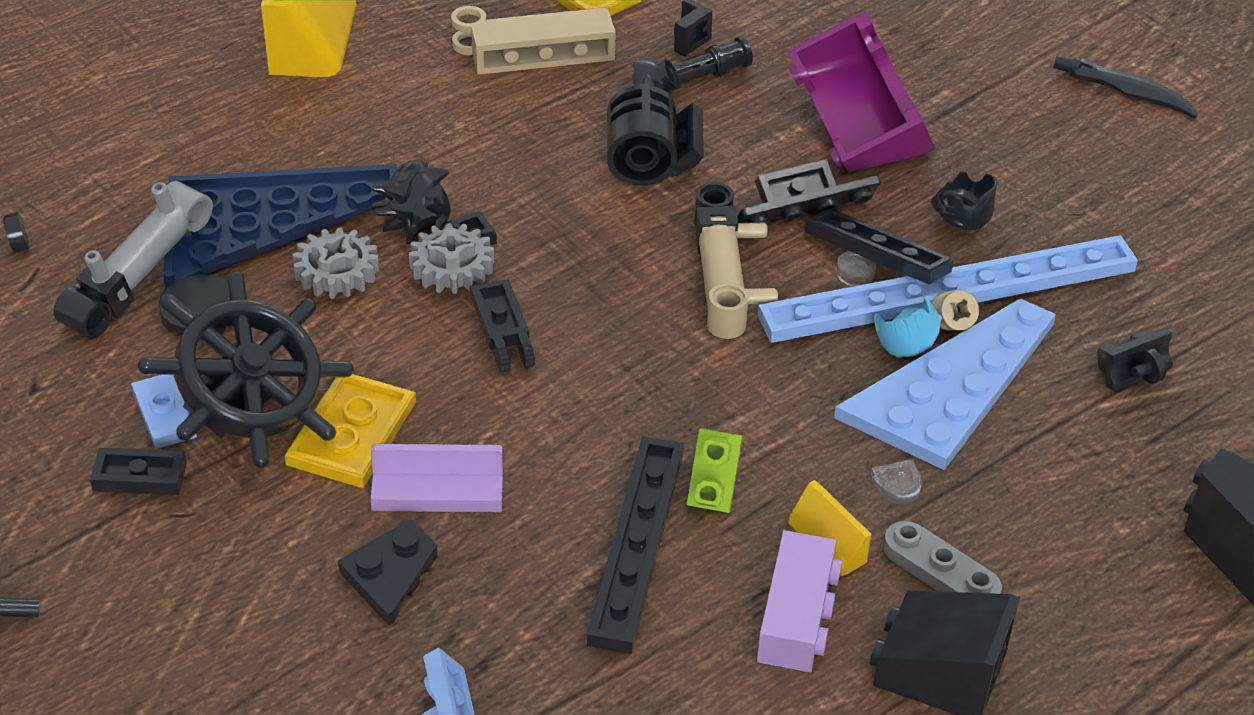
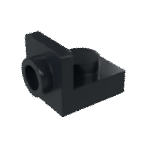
[674,0,713,57]

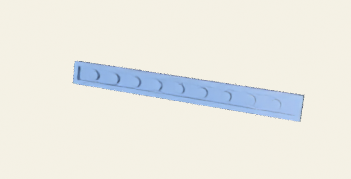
[758,235,1138,343]

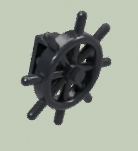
[138,271,354,468]

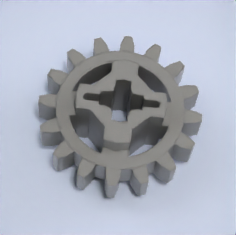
[409,223,494,294]
[293,228,379,299]

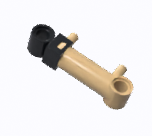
[694,182,778,339]

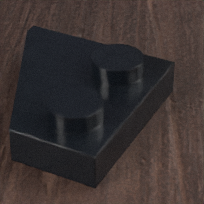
[338,519,438,625]

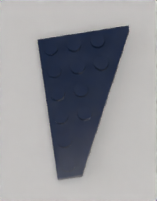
[163,164,397,288]

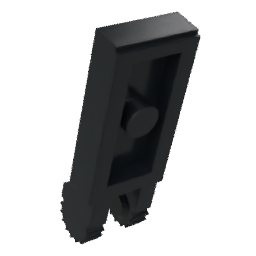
[470,279,535,372]

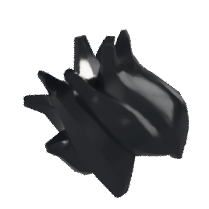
[372,160,451,244]

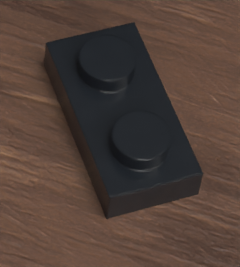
[672,103,704,177]
[90,448,187,495]

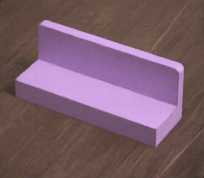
[371,444,503,512]

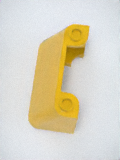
[261,0,356,77]

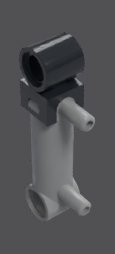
[53,181,213,339]

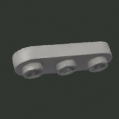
[883,521,1002,594]

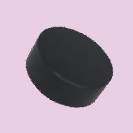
[3,212,30,253]

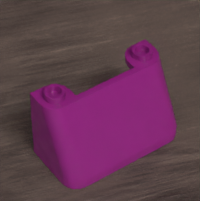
[787,10,935,172]

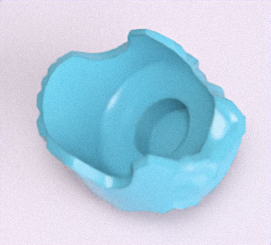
[874,296,942,358]

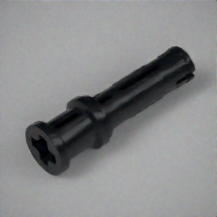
[673,36,753,83]

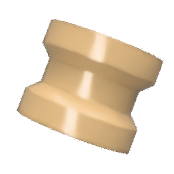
[932,290,979,331]

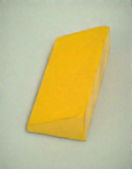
[788,480,871,576]

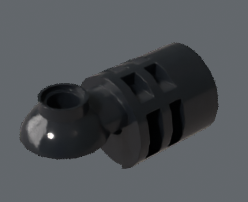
[607,57,681,186]

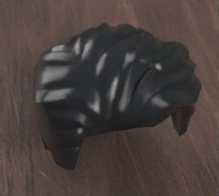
[930,171,998,230]

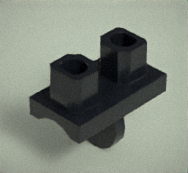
[1097,328,1173,391]

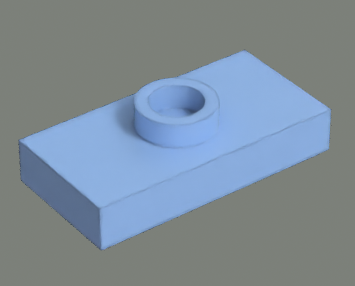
[131,375,197,450]

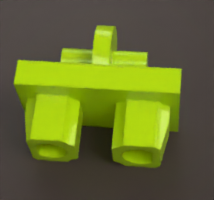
[687,428,743,513]

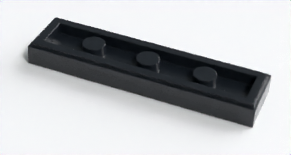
[805,208,953,285]

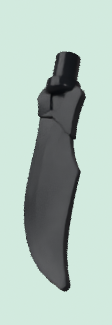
[1053,55,1198,118]

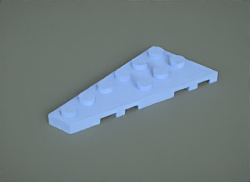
[834,299,1056,470]

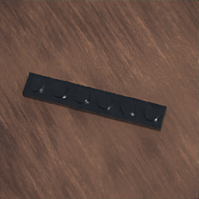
[587,436,684,654]

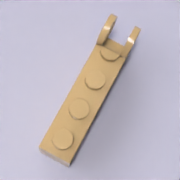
[451,6,616,75]

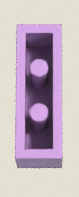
[757,530,842,672]

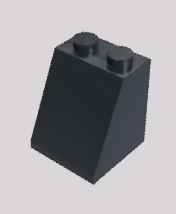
[1183,448,1254,605]
[870,590,1020,715]

